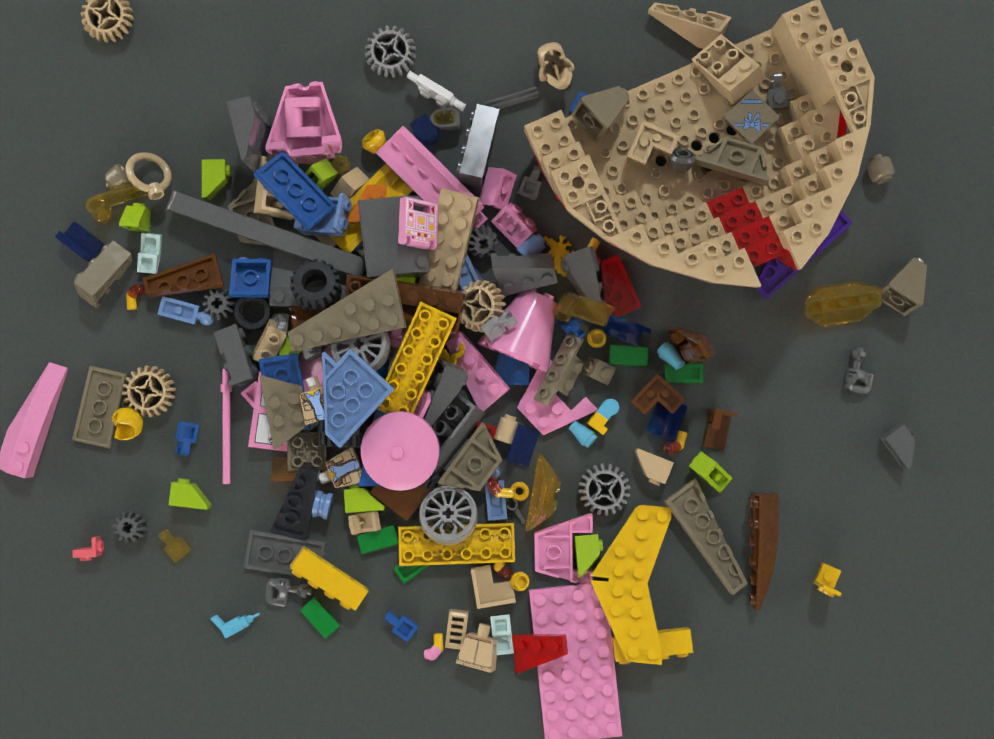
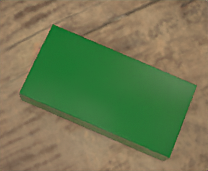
[609,345,648,367]
[664,364,704,383]
[357,525,399,554]
[300,597,340,639]

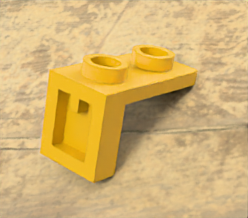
[813,562,842,597]

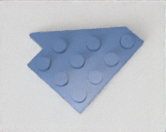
[322,349,394,448]

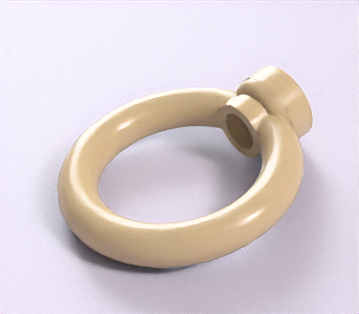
[125,153,172,200]

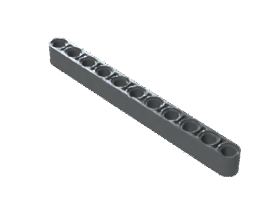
[166,191,366,276]

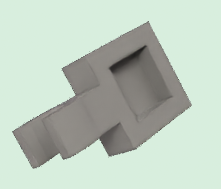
[481,310,518,342]

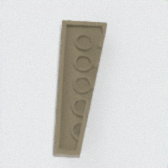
[664,479,748,595]

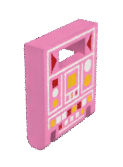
[398,196,438,250]

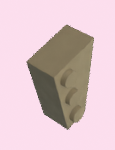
[74,241,133,309]

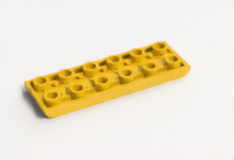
[328,164,413,253]
[377,302,457,414]
[398,523,515,566]

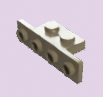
[534,333,585,406]

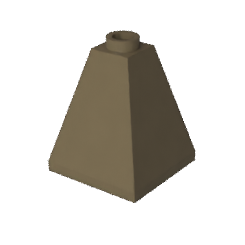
[571,86,630,144]
[873,257,927,316]

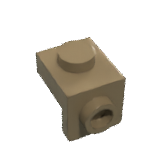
[582,357,616,385]

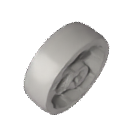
[331,332,391,371]
[419,485,478,545]

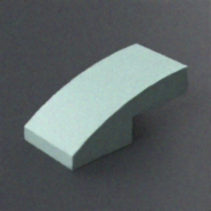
[137,232,163,274]
[490,614,514,655]

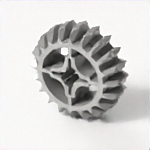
[365,25,416,78]
[578,463,630,516]

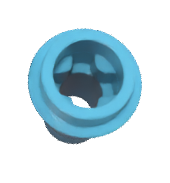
[657,342,685,370]
[569,421,598,448]

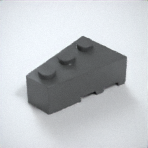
[491,253,558,296]
[214,324,259,387]

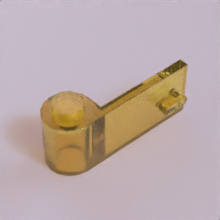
[86,184,148,223]
[553,292,614,326]

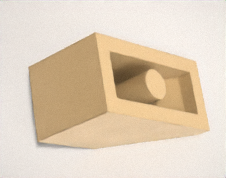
[634,448,674,486]

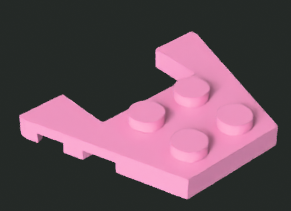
[517,359,597,435]
[534,513,593,584]

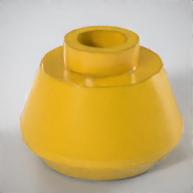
[362,129,387,154]

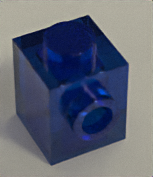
[410,113,439,146]

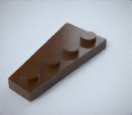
[142,253,225,297]

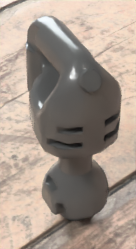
[844,347,874,394]
[265,578,312,607]

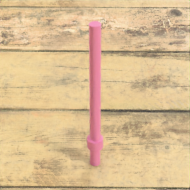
[221,369,232,484]

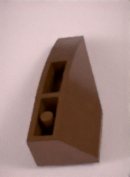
[345,275,466,333]
[668,327,716,364]
[748,492,779,610]

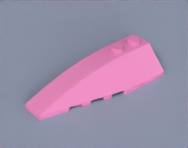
[0,362,69,478]

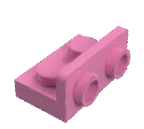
[491,203,538,248]

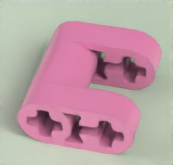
[284,97,322,139]

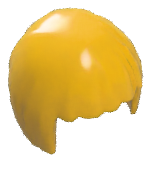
[112,408,143,440]

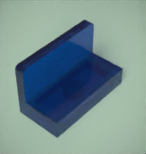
[55,222,105,262]
[604,315,652,346]
[646,402,688,442]
[506,424,540,467]

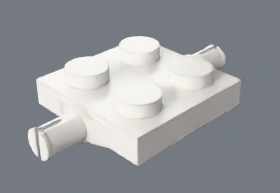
[406,71,466,111]

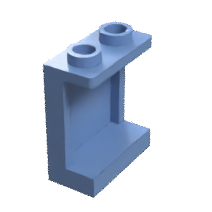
[294,193,352,236]

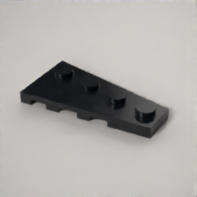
[270,465,321,541]

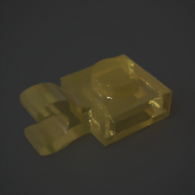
[158,529,192,563]

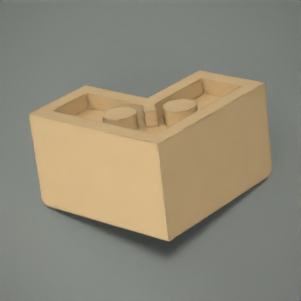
[625,121,679,166]
[471,564,516,609]

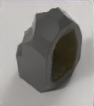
[429,107,461,130]

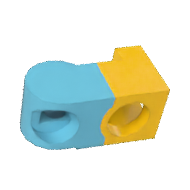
[587,399,619,435]

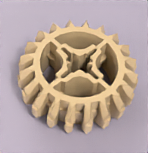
[80,0,134,43]
[461,280,507,332]
[122,366,176,417]

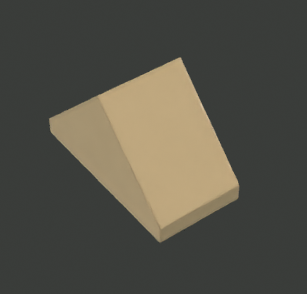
[330,167,369,199]

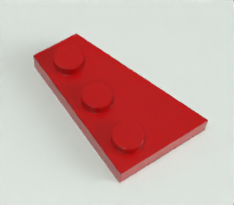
[600,254,642,321]
[512,634,568,674]

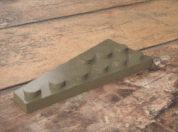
[288,269,406,352]

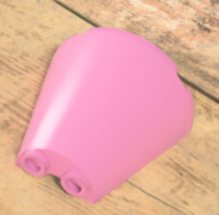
[266,81,342,164]
[477,289,557,373]

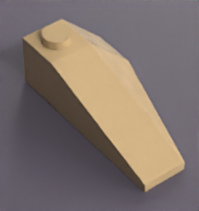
[648,3,732,49]

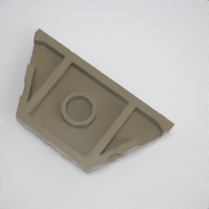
[694,136,769,186]
[228,178,276,246]
[259,375,309,449]
[438,423,502,491]

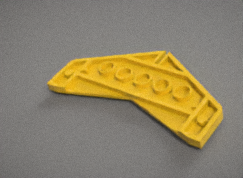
[590,505,672,665]

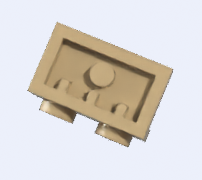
[253,319,287,362]

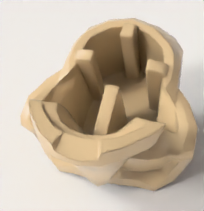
[537,42,575,90]

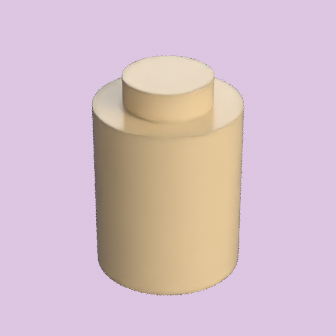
[494,414,519,444]

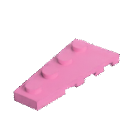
[446,330,510,412]

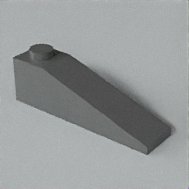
[560,246,609,326]
[423,357,468,426]

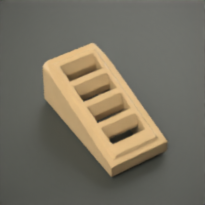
[445,609,469,650]

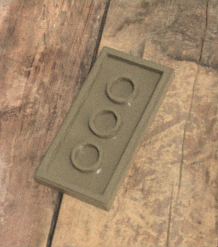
[72,366,129,449]

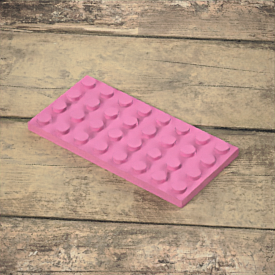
[529,583,622,739]

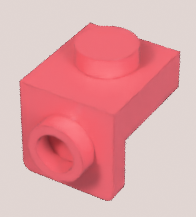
[72,536,104,561]

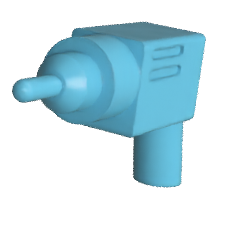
[210,613,260,638]

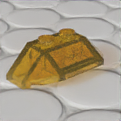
[804,281,882,327]
[525,453,561,531]

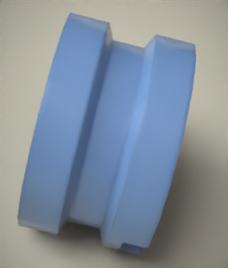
[312,490,334,520]

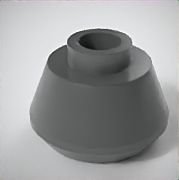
[669,148,696,174]

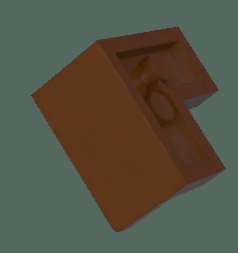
[630,374,686,415]
[701,409,738,451]

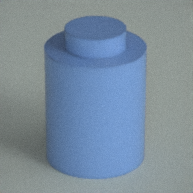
[516,234,546,256]

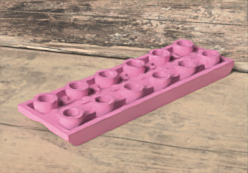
[376,126,484,216]

